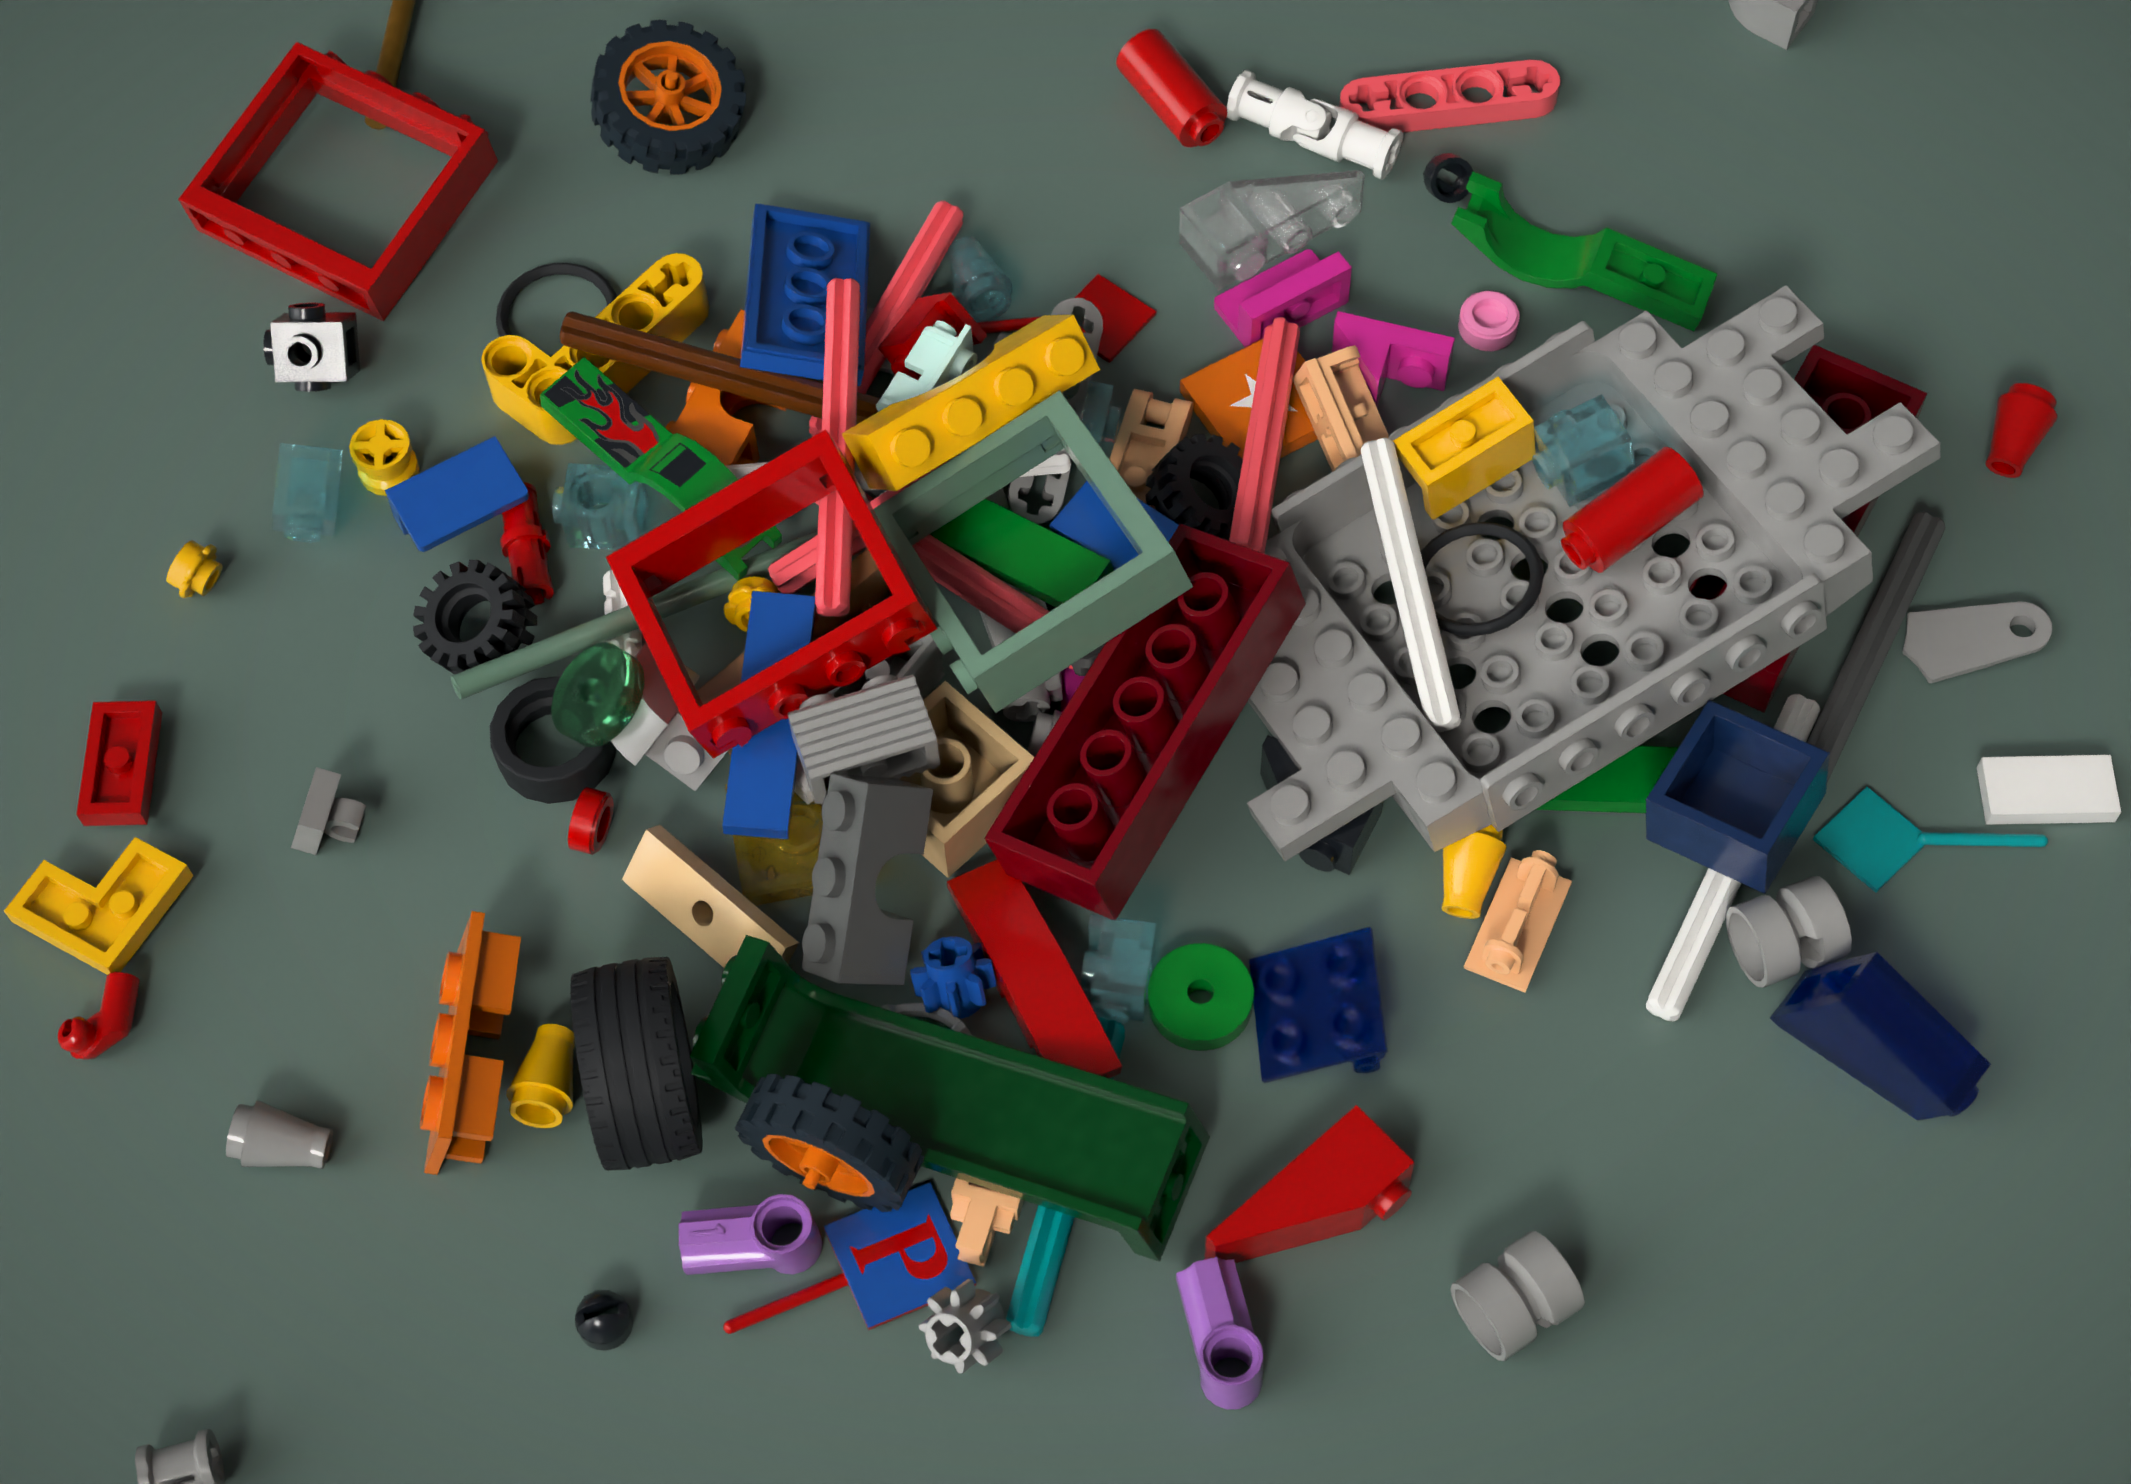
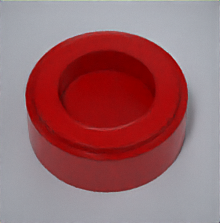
[568,787,614,855]

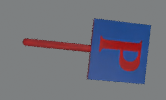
[723,1182,976,1334]

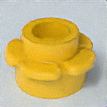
[166,540,223,598]
[723,576,780,632]

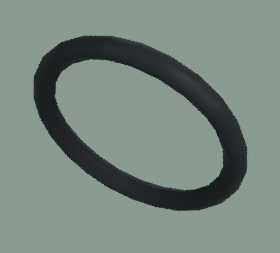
[496,263,617,357]
[1420,522,1544,636]

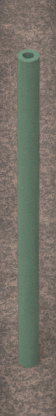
[451,530,818,700]

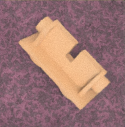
[1464,850,1572,993]

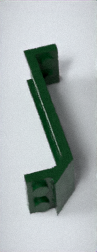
[689,935,1210,1262]

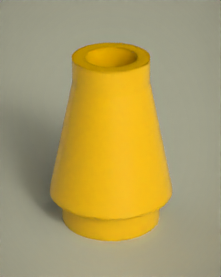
[1441,825,1507,919]
[506,1024,575,1128]

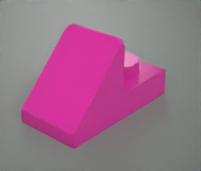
[1332,311,1455,407]

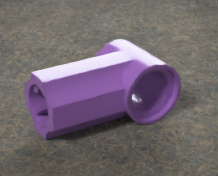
[679,1194,823,1275]
[1176,1257,1263,1410]

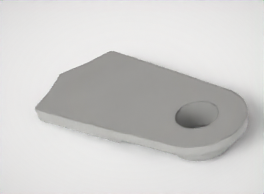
[1902,601,2052,684]

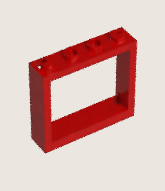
[178,41,498,322]
[606,429,938,759]

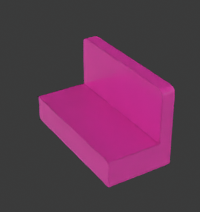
[1214,249,1352,347]

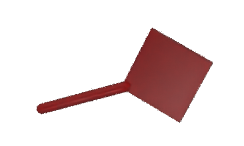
[977,274,1156,363]

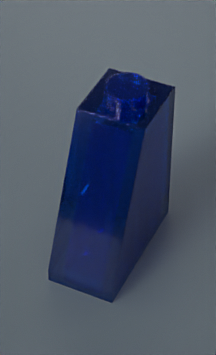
[1770,952,1991,1120]

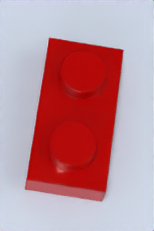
[76,701,162,826]

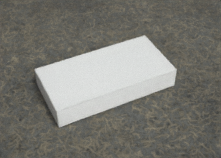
[1977,755,2121,825]

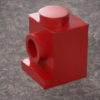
[878,292,987,380]

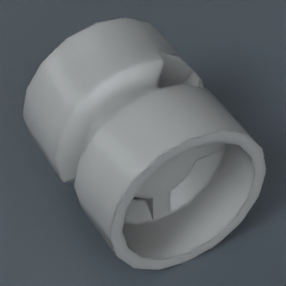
[1726,876,1852,988]
[1450,1231,1585,1361]

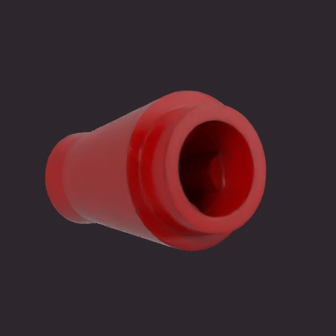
[1986,383,2058,478]

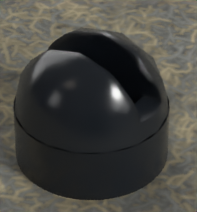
[1423,153,1473,203]
[575,1290,633,1351]

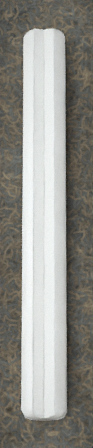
[1361,438,1461,733]

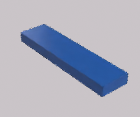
[722,591,816,840]

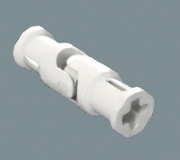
[1226,70,1403,180]

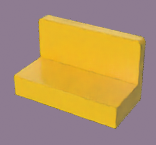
[1393,376,1536,519]

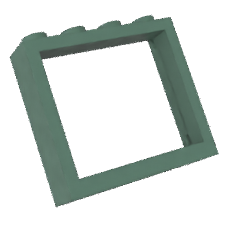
[874,390,1193,713]

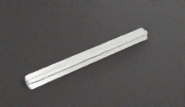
[1646,694,1820,1022]

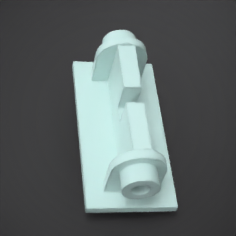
[876,320,977,412]

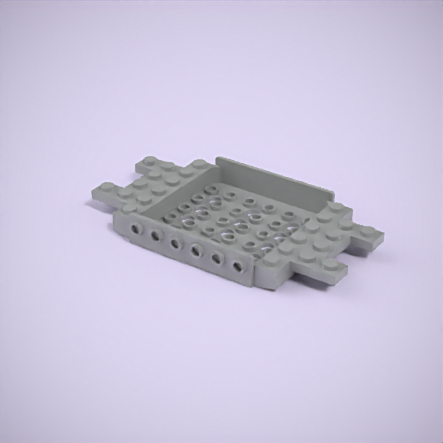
[1247,285,1941,861]

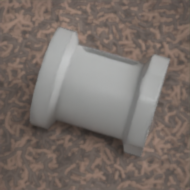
[135,1429,225,1484]

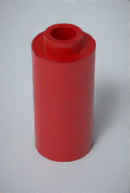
[1116,29,1227,148]
[1561,447,1704,573]

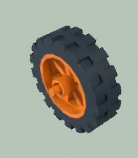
[590,20,746,175]
[735,1074,924,1212]

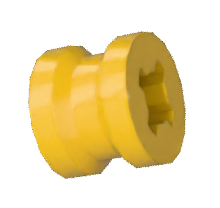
[349,419,419,496]

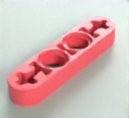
[1339,60,1560,132]

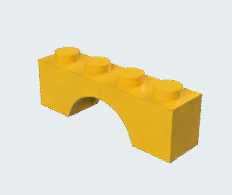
[841,314,1100,491]

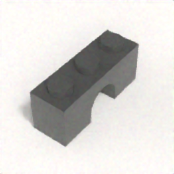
[801,773,933,985]

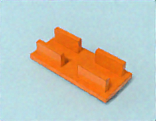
[420,911,521,1175]

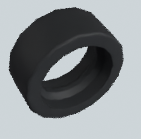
[490,676,616,804]

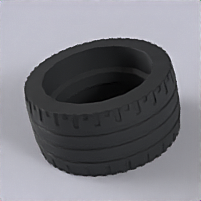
[570,957,703,1171]

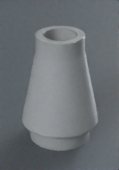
[226,1100,333,1169]

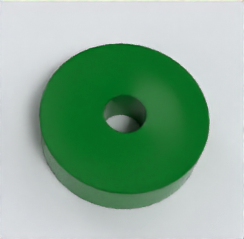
[1148,943,1254,1051]

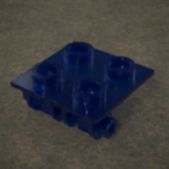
[1249,927,1388,1083]

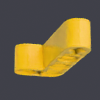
[481,253,710,445]

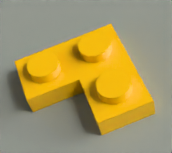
[4,837,193,975]

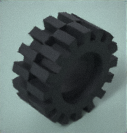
[413,560,537,675]

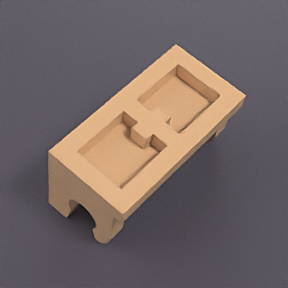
[1293,345,1389,472]

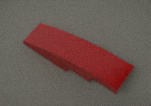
[947,859,1122,1078]

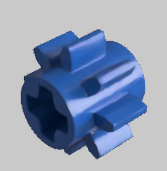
[910,936,997,1019]

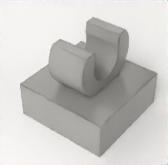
[291,767,366,855]

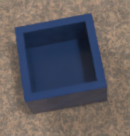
[1646,700,1829,894]

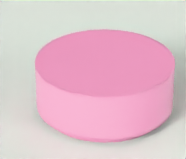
[1458,291,1520,351]

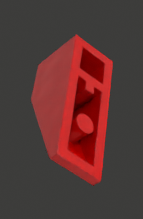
[1204,1105,1415,1263]

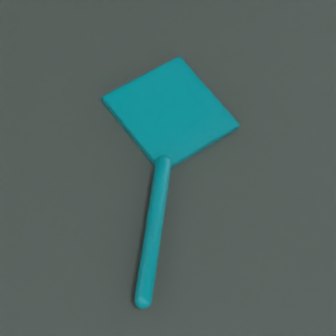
[1812,786,2048,893]

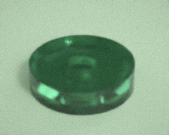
[551,643,645,747]

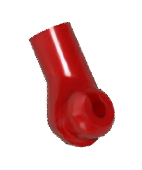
[58,972,140,1060]

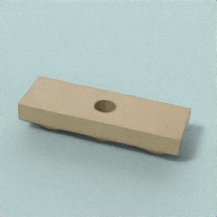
[622,825,799,968]

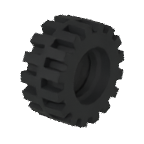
[1145,434,1243,541]

